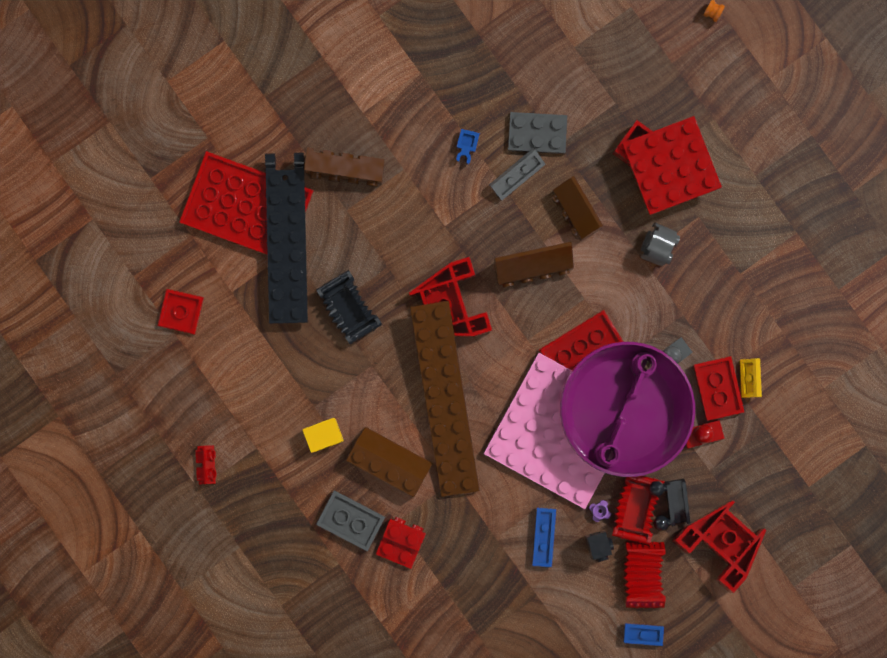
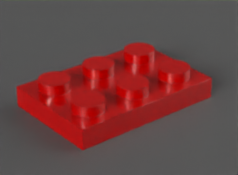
[693,356,744,421]

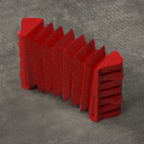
[612,476,665,545]
[622,541,666,609]

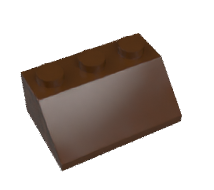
[551,176,603,241]

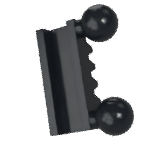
[649,478,691,531]

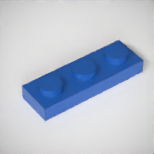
[532,508,556,567]

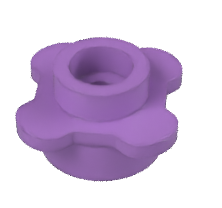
[589,500,611,522]

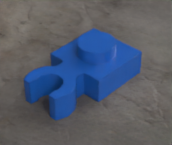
[456,129,480,165]

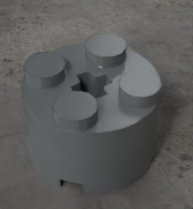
[640,223,680,267]

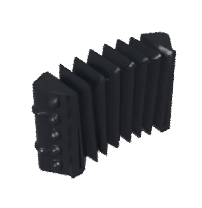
[316,270,382,345]

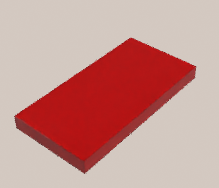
[539,310,624,370]

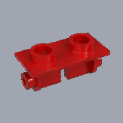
[195,445,217,485]

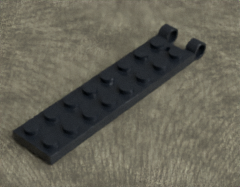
[265,152,308,324]

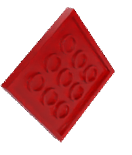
[622,116,722,216]

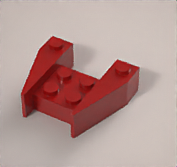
[409,257,493,337]
[672,500,766,593]

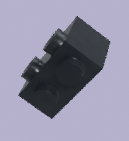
[585,531,614,562]

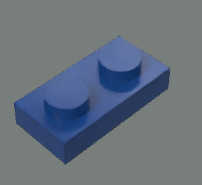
[624,623,664,646]

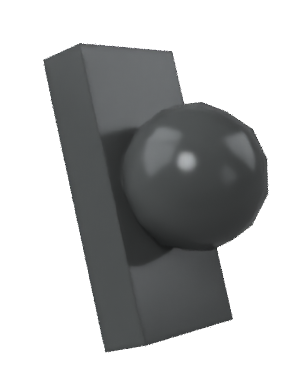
[663,337,693,364]

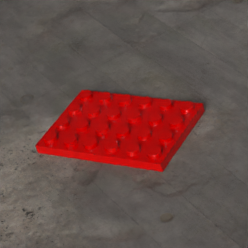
[179,151,314,255]

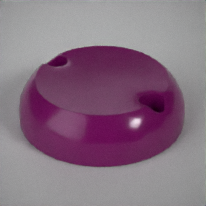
[560,342,695,477]

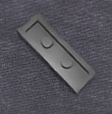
[489,149,546,200]

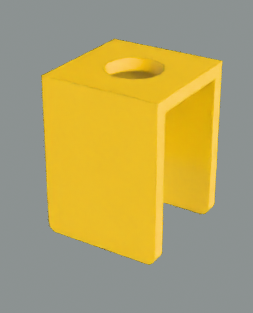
[302,418,344,453]

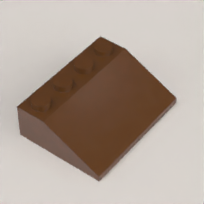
[493,242,574,288]

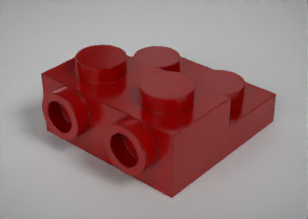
[376,517,426,569]

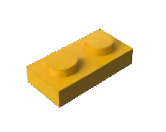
[740,358,762,398]

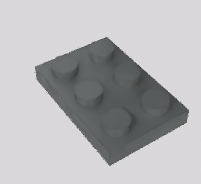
[508,112,567,154]
[316,490,385,551]

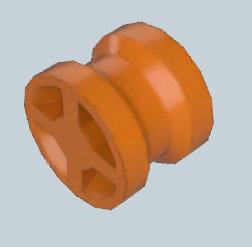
[703,0,725,22]

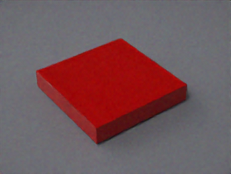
[158,289,204,335]

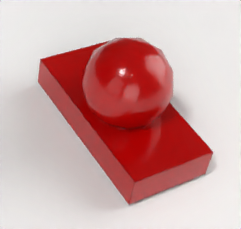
[686,420,725,449]

